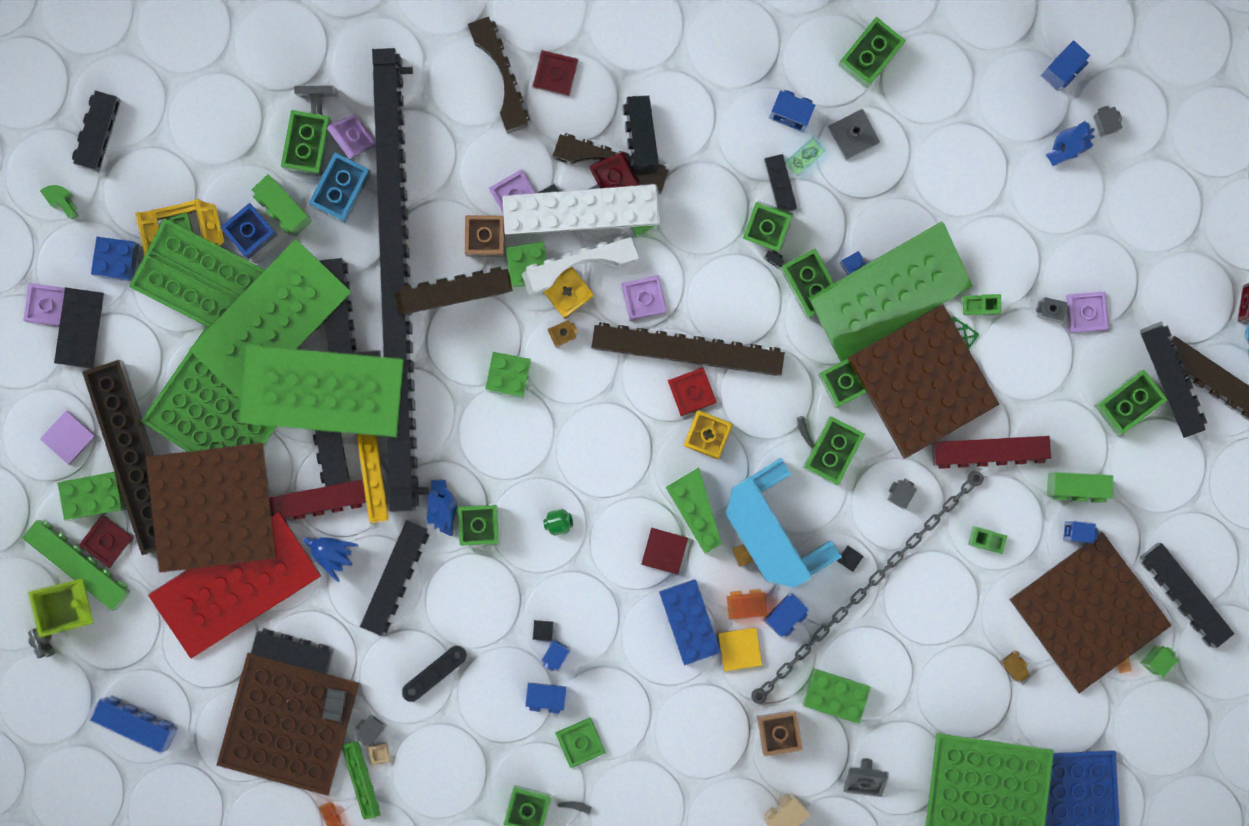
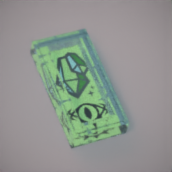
[785,137,826,176]

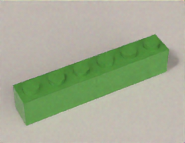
[22,519,130,611]

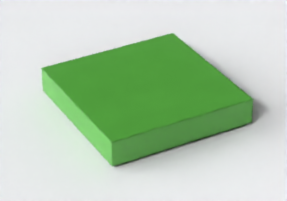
[555,717,606,769]

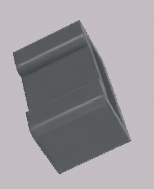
[323,688,347,722]

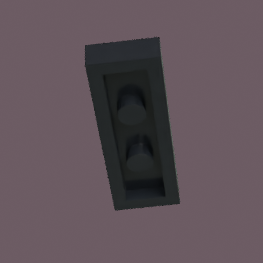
[764,154,797,212]

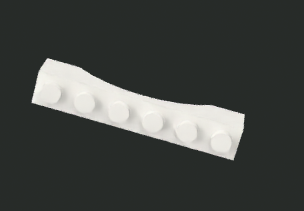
[522,236,639,296]

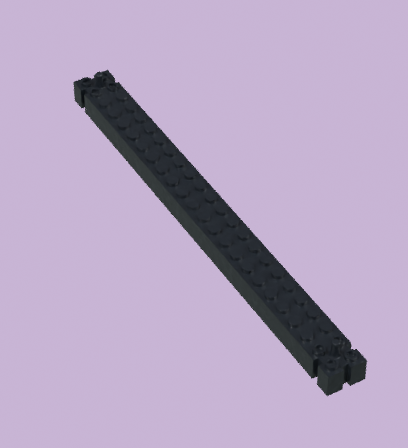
[372,48,429,512]

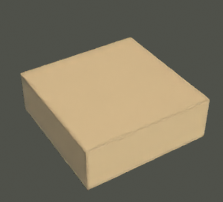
[368,742,391,766]

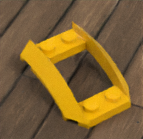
[135,198,224,256]

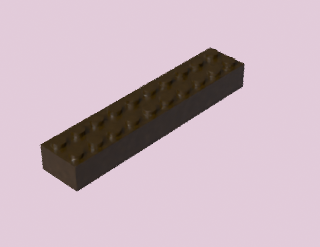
[82,360,156,555]

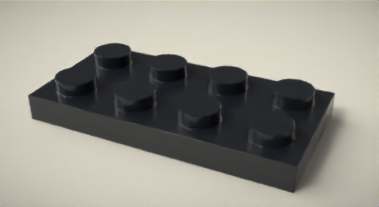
[54,287,104,369]

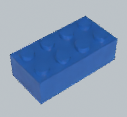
[659,579,721,665]
[89,695,178,753]

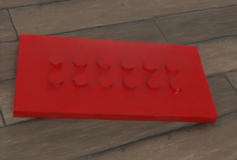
[148,512,321,659]

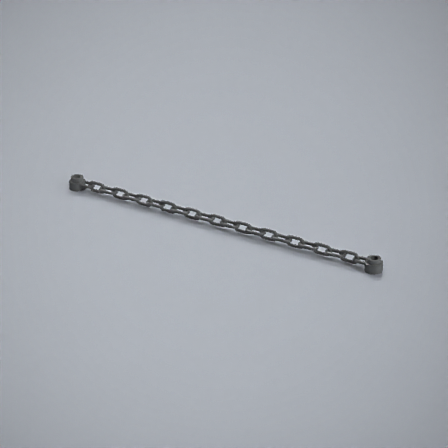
[751,471,984,704]

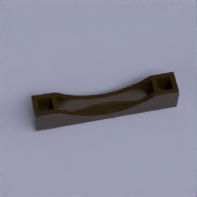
[468,16,530,134]
[553,133,669,194]

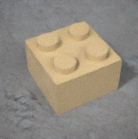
[764,793,811,826]

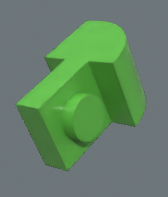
[40,185,79,220]
[963,294,1001,316]
[968,526,1007,554]

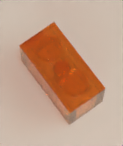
[726,589,768,619]

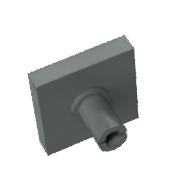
[294,85,338,115]
[828,108,880,160]
[843,758,888,797]

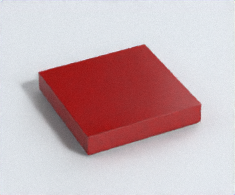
[668,367,717,416]

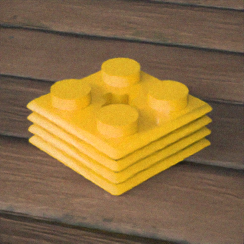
[543,267,594,319]
[684,410,733,459]

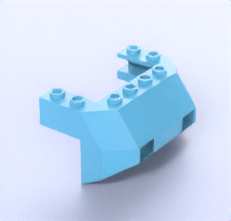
[726,458,842,588]

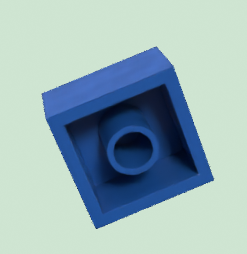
[1040,40,1091,91]
[769,90,816,133]
[220,203,278,259]
[91,236,139,282]
[763,592,809,638]

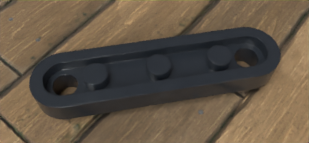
[402,646,467,702]

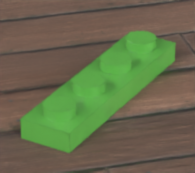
[342,741,381,820]

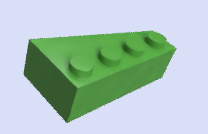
[665,468,722,554]

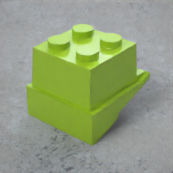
[28,578,94,637]

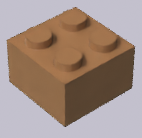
[465,215,505,257]
[757,710,803,756]

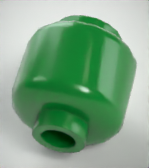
[543,509,573,536]

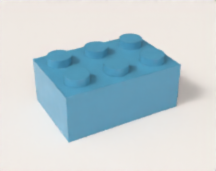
[309,152,371,224]

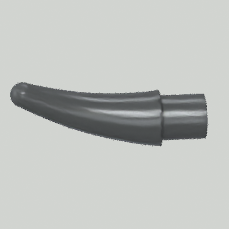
[797,416,814,448]
[557,802,592,814]

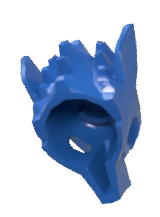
[1046,121,1095,167]
[427,480,457,536]
[303,537,359,582]

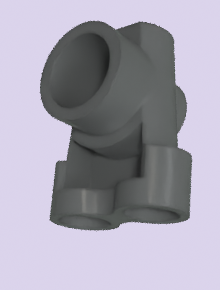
[28,628,56,659]

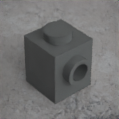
[1093,106,1123,137]
[1036,297,1068,323]
[887,478,917,509]
[355,714,386,746]

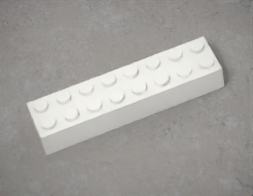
[502,184,660,236]

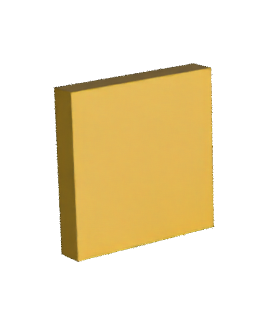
[718,627,762,671]

